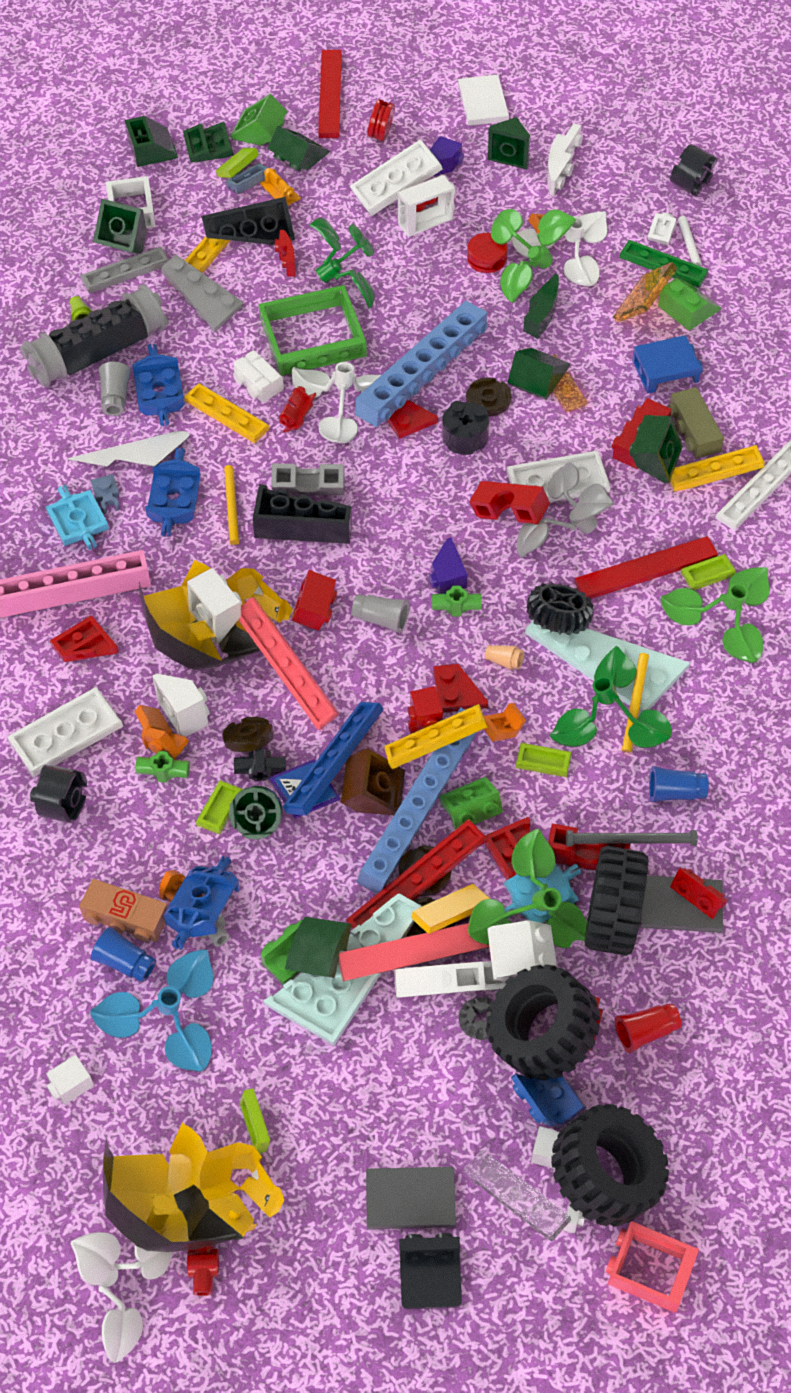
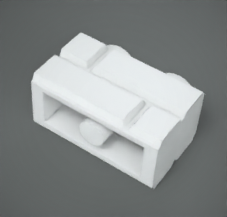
[233,350,284,403]

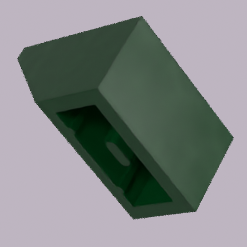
[124,116,178,167]

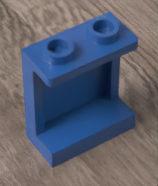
[632,335,703,394]

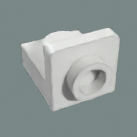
[648,213,677,245]

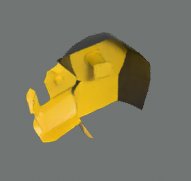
[139,560,293,670]
[103,1122,284,1252]

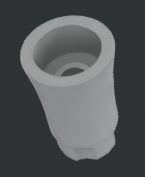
[99,362,131,416]
[351,594,410,633]

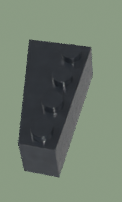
[252,484,352,544]

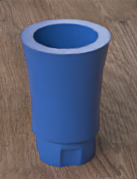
[649,766,709,802]
[90,926,156,982]

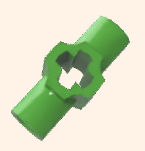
[432,586,482,617]
[135,751,190,782]

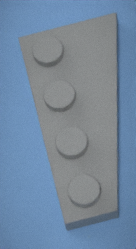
[161,255,243,333]

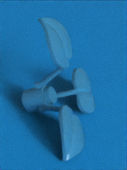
[90,949,213,1072]

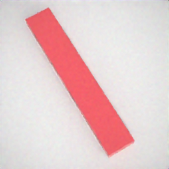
[238,597,340,730]
[338,923,490,982]

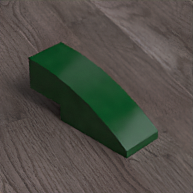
[523,273,559,339]

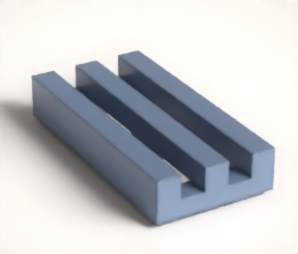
[225,163,268,194]

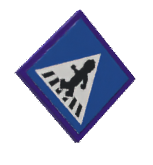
[269,759,340,819]

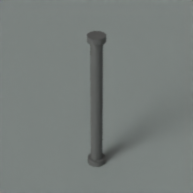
[566,830,698,847]

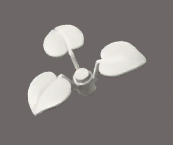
[511,211,607,287]
[292,362,381,443]
[71,1232,173,1363]

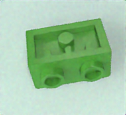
[439,777,503,830]
[261,920,302,985]

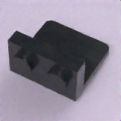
[399,1233,462,1310]

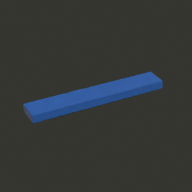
[283,702,384,816]

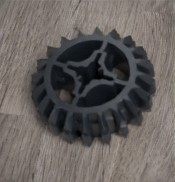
[526,582,594,635]

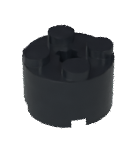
[670,144,718,197]
[442,401,489,455]
[30,765,87,823]

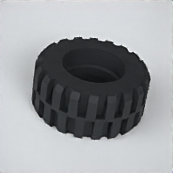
[585,846,649,956]
[487,964,600,1081]
[551,1104,669,1227]

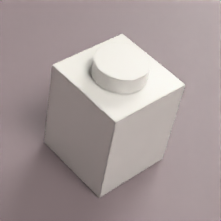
[46,1055,94,1105]

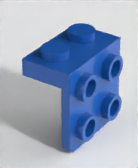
[511,1073,587,1129]

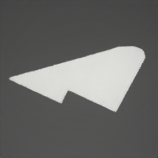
[67,431,190,467]

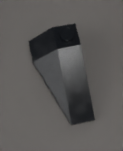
[201,197,295,245]

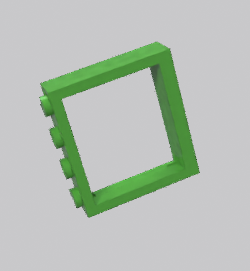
[258,285,367,376]

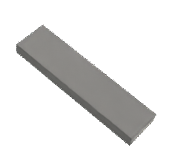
[80,247,169,294]

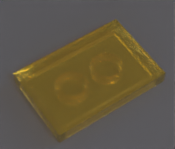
[613,262,677,322]

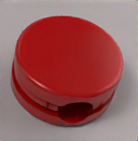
[367,99,395,142]
[467,232,508,273]

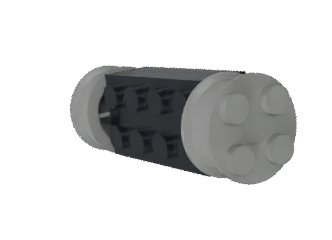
[19,284,169,388]

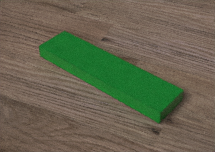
[619,240,709,288]

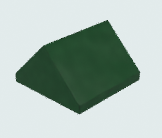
[487,117,530,170]
[508,348,570,400]

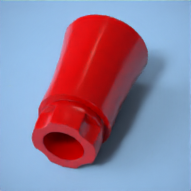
[614,1003,682,1054]

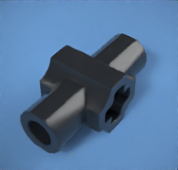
[234,748,286,781]

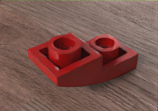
[275,230,296,277]

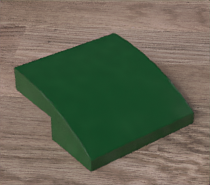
[183,121,234,162]
[285,917,351,978]

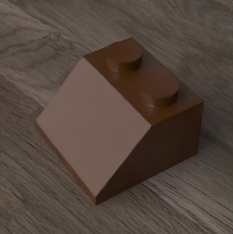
[340,748,405,816]

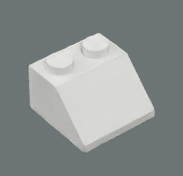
[187,568,242,644]
[152,674,210,737]
[487,920,557,982]

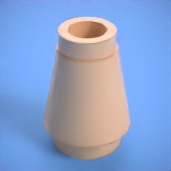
[485,645,524,670]

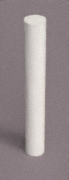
[678,216,702,266]

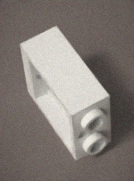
[398,175,456,237]
[106,176,156,228]

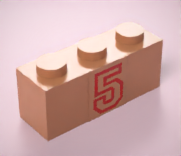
[79,879,168,942]

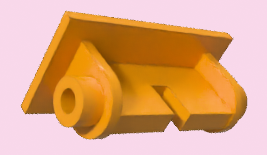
[260,168,301,206]

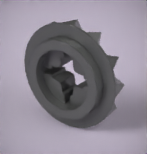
[459,996,493,1040]

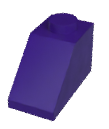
[430,136,464,176]
[429,537,468,594]

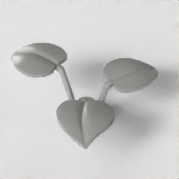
[517,462,614,558]

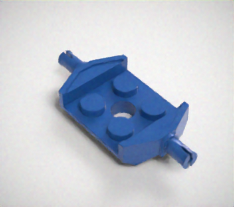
[132,344,185,426]
[145,448,201,537]
[164,856,240,950]

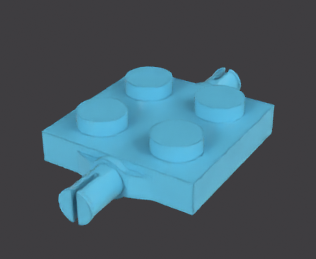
[46,485,109,550]
[503,864,581,923]

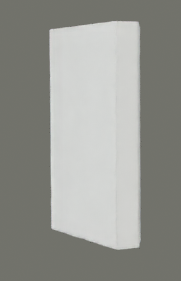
[458,75,509,126]

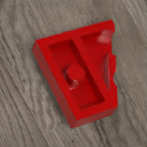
[387,400,438,439]
[50,615,119,662]
[433,664,488,713]
[484,817,530,880]

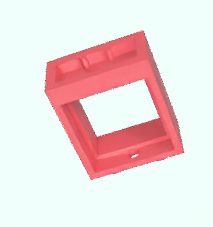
[605,1221,699,1313]

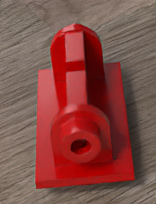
[279,386,316,432]
[670,867,728,920]

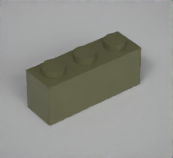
[667,387,724,459]

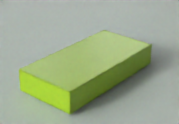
[215,148,259,178]
[681,554,736,590]
[516,743,572,778]
[196,780,243,835]
[239,1088,270,1154]

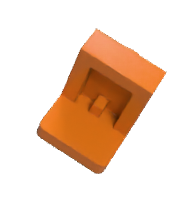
[484,703,526,742]
[143,727,189,760]

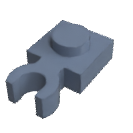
[91,474,120,514]

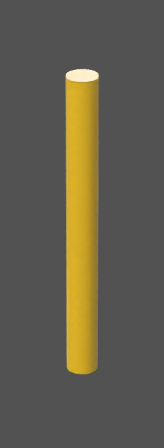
[224,465,239,545]
[622,653,649,753]

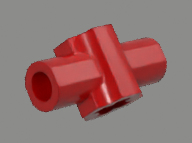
[187,1245,219,1296]

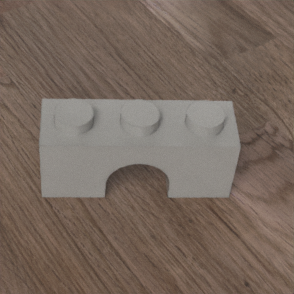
[271,463,345,495]

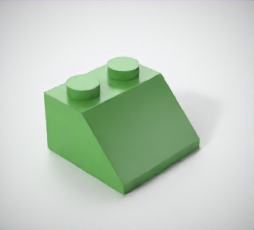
[230,93,287,146]
[658,278,721,331]

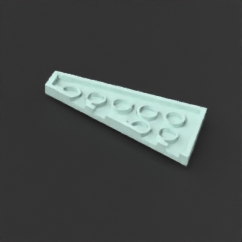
[525,621,690,713]
[263,893,422,1046]

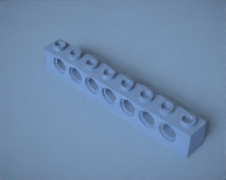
[355,301,488,427]
[356,707,478,894]

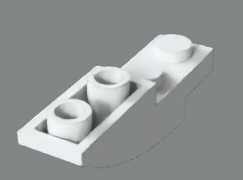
[547,123,583,196]
[394,961,506,998]

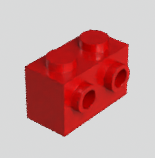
[291,570,337,631]
[408,686,443,734]

